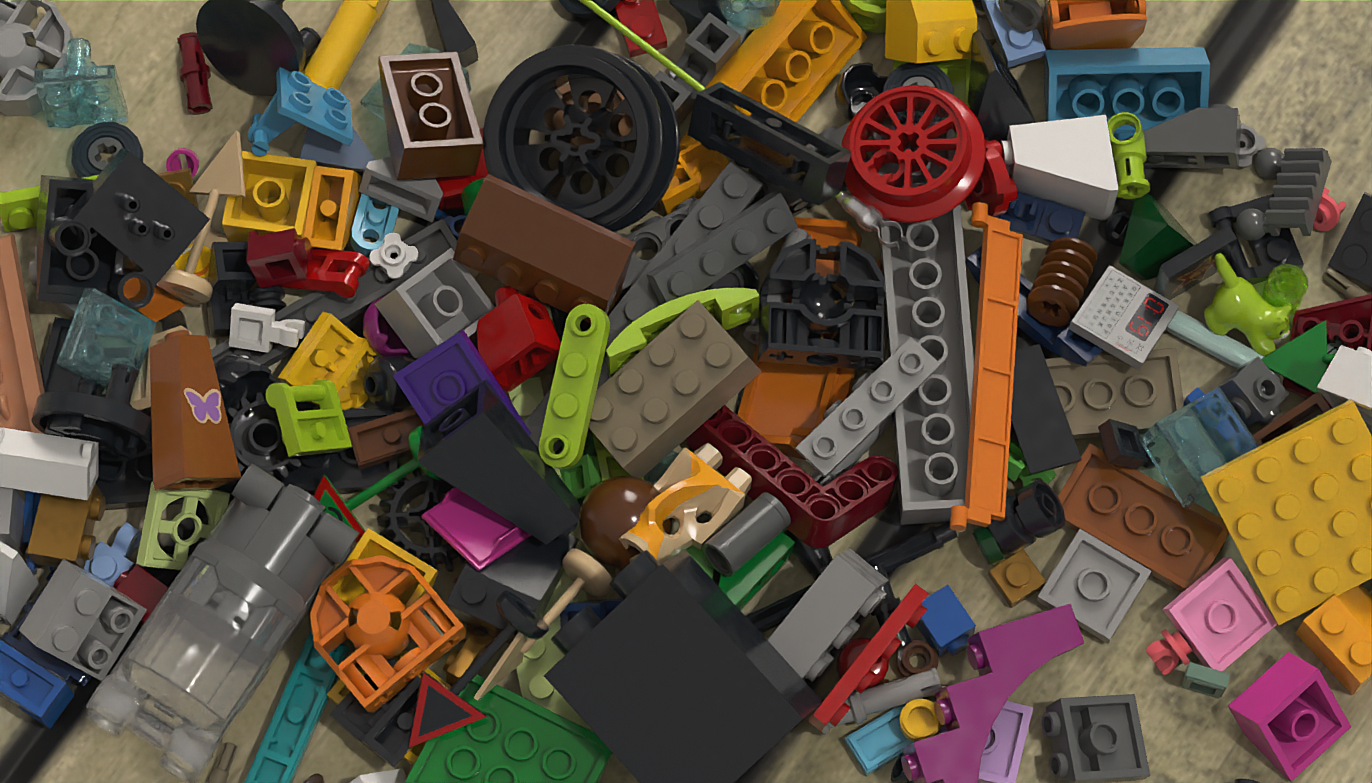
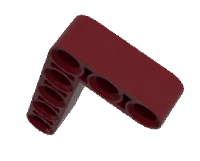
[684,405,898,548]

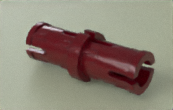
[177,32,213,115]

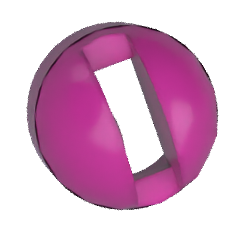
[166,148,199,177]

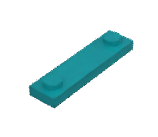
[244,632,350,783]

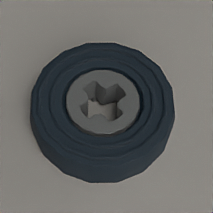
[71,122,144,178]

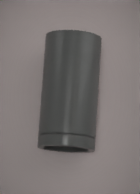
[703,493,791,577]

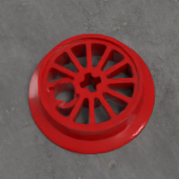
[841,85,986,223]

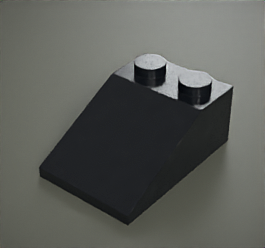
[36,175,124,307]
[446,535,579,644]

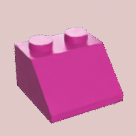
[1228,652,1351,782]

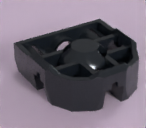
[758,238,885,371]

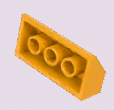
[705,0,868,122]

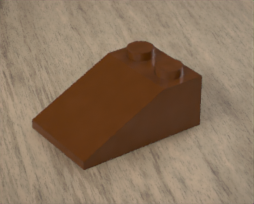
[378,52,483,180]

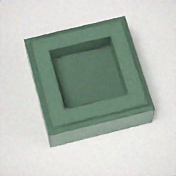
[1180,662,1230,699]

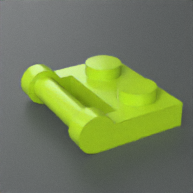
[265,379,352,457]

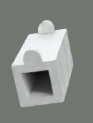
[0,427,99,500]

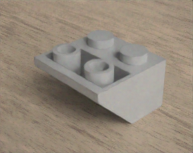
[19,558,147,681]

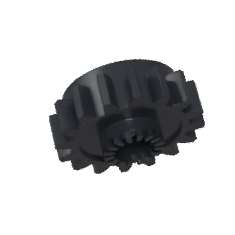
[226,393,305,481]

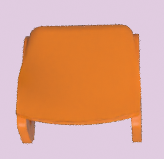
[1043,0,1147,50]

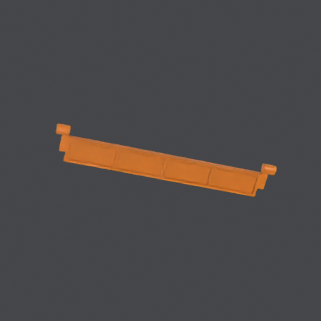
[950,202,1023,531]

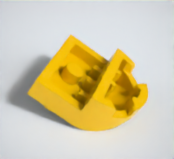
[278,312,377,410]

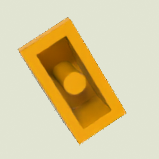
[304,166,363,251]

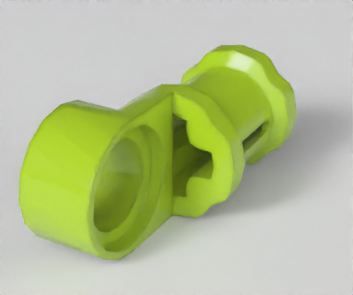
[1107,112,1150,199]

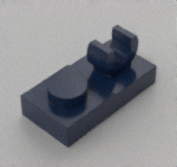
[999,191,1086,246]

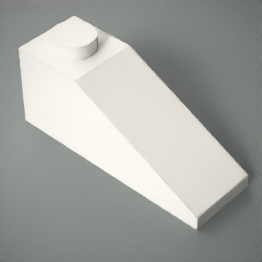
[0,541,42,627]

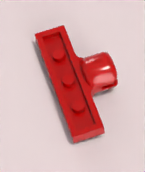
[808,583,929,731]

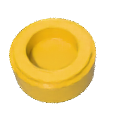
[899,699,941,742]

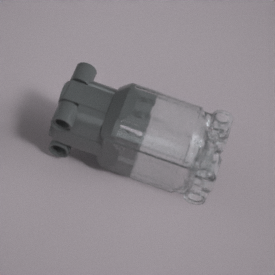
[86,463,359,783]

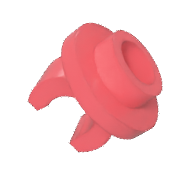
[1313,188,1346,231]
[1145,629,1193,675]

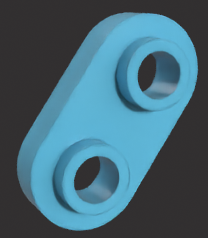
[350,193,399,258]

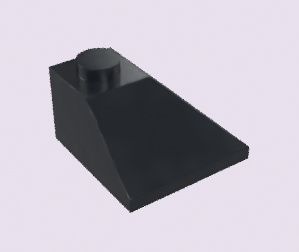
[968,29,1036,144]

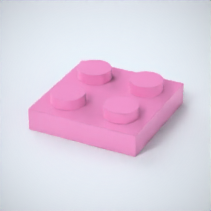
[1163,557,1277,672]

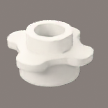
[370,233,418,279]

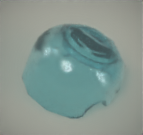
[717,0,781,31]

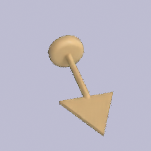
[157,130,245,302]
[473,548,613,701]

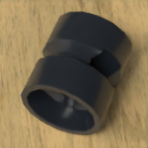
[989,480,1065,553]

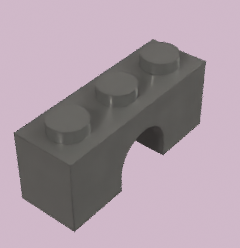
[654,13,741,126]

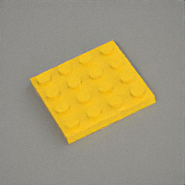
[1200,399,1372,626]

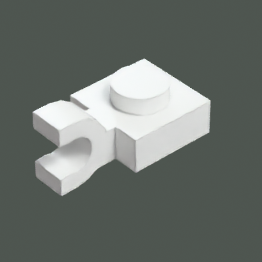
[229,303,305,353]

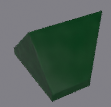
[1119,193,1197,280]

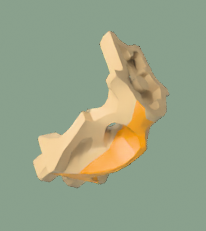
[615,443,752,576]

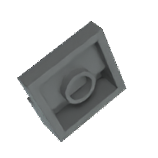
[1041,694,1150,783]

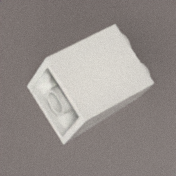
[1001,115,1118,221]

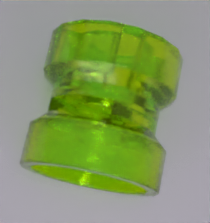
[1262,264,1308,315]

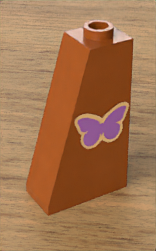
[150,330,241,491]

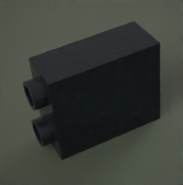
[544,550,823,783]

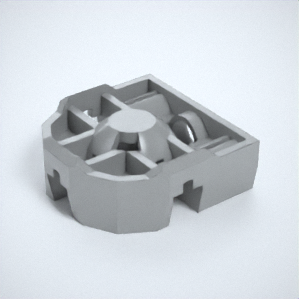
[0,0,77,116]

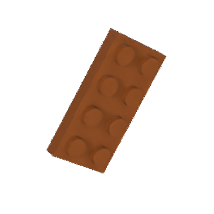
[1058,444,1230,592]

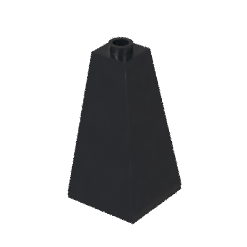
[417,379,580,545]

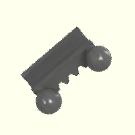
[1236,148,1332,241]

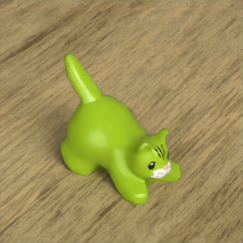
[1204,253,1292,357]

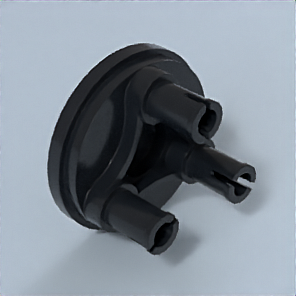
[196,0,321,96]

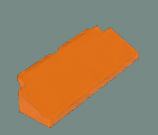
[737,217,881,460]

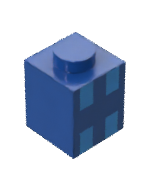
[916,585,976,658]

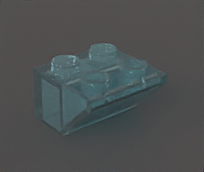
[1139,387,1259,508]

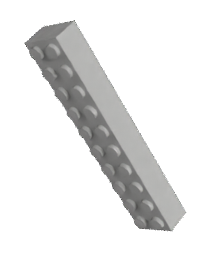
[871,122,974,525]

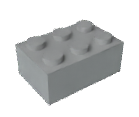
[768,548,888,682]

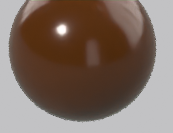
[578,476,672,569]

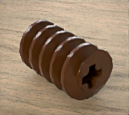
[1026,237,1098,327]

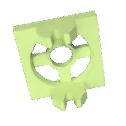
[136,482,230,570]

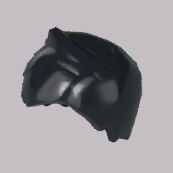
[214,354,277,423]

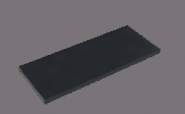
[1011,344,1082,476]

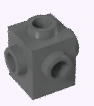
[1213,356,1289,428]

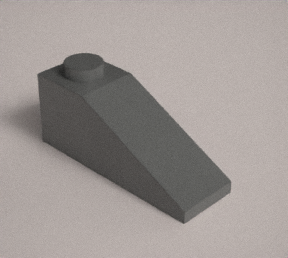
[1122,104,1241,169]

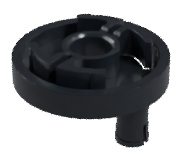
[31,364,152,461]

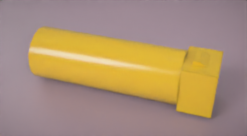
[303,0,389,90]

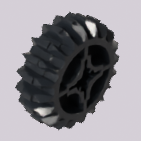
[377,468,468,572]

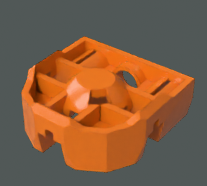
[310,555,466,713]

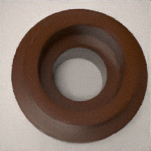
[897,640,939,677]

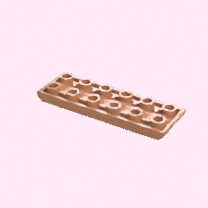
[0,233,45,434]

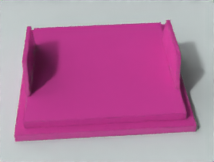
[422,487,531,571]

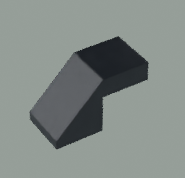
[206,242,257,336]

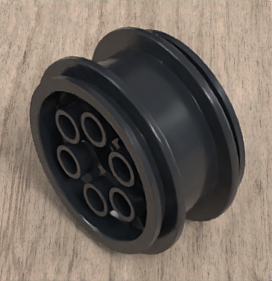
[483,45,680,232]

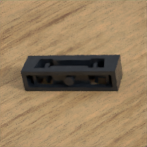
[687,82,851,206]

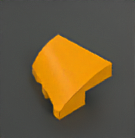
[659,119,729,215]

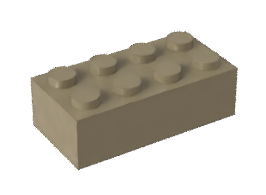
[589,300,762,478]

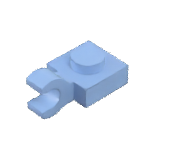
[84,522,141,587]

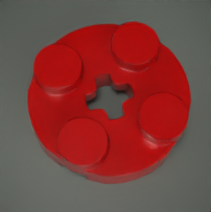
[963,140,1018,217]

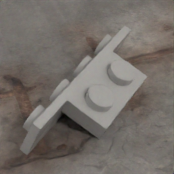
[795,337,941,478]

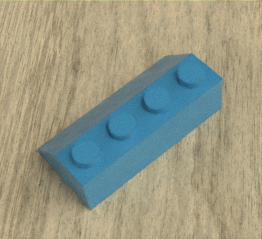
[1044,47,1210,140]

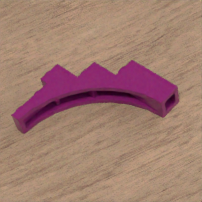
[901,603,1084,783]

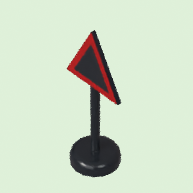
[407,590,549,748]

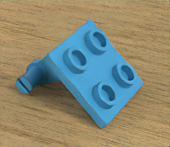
[248,67,353,156]

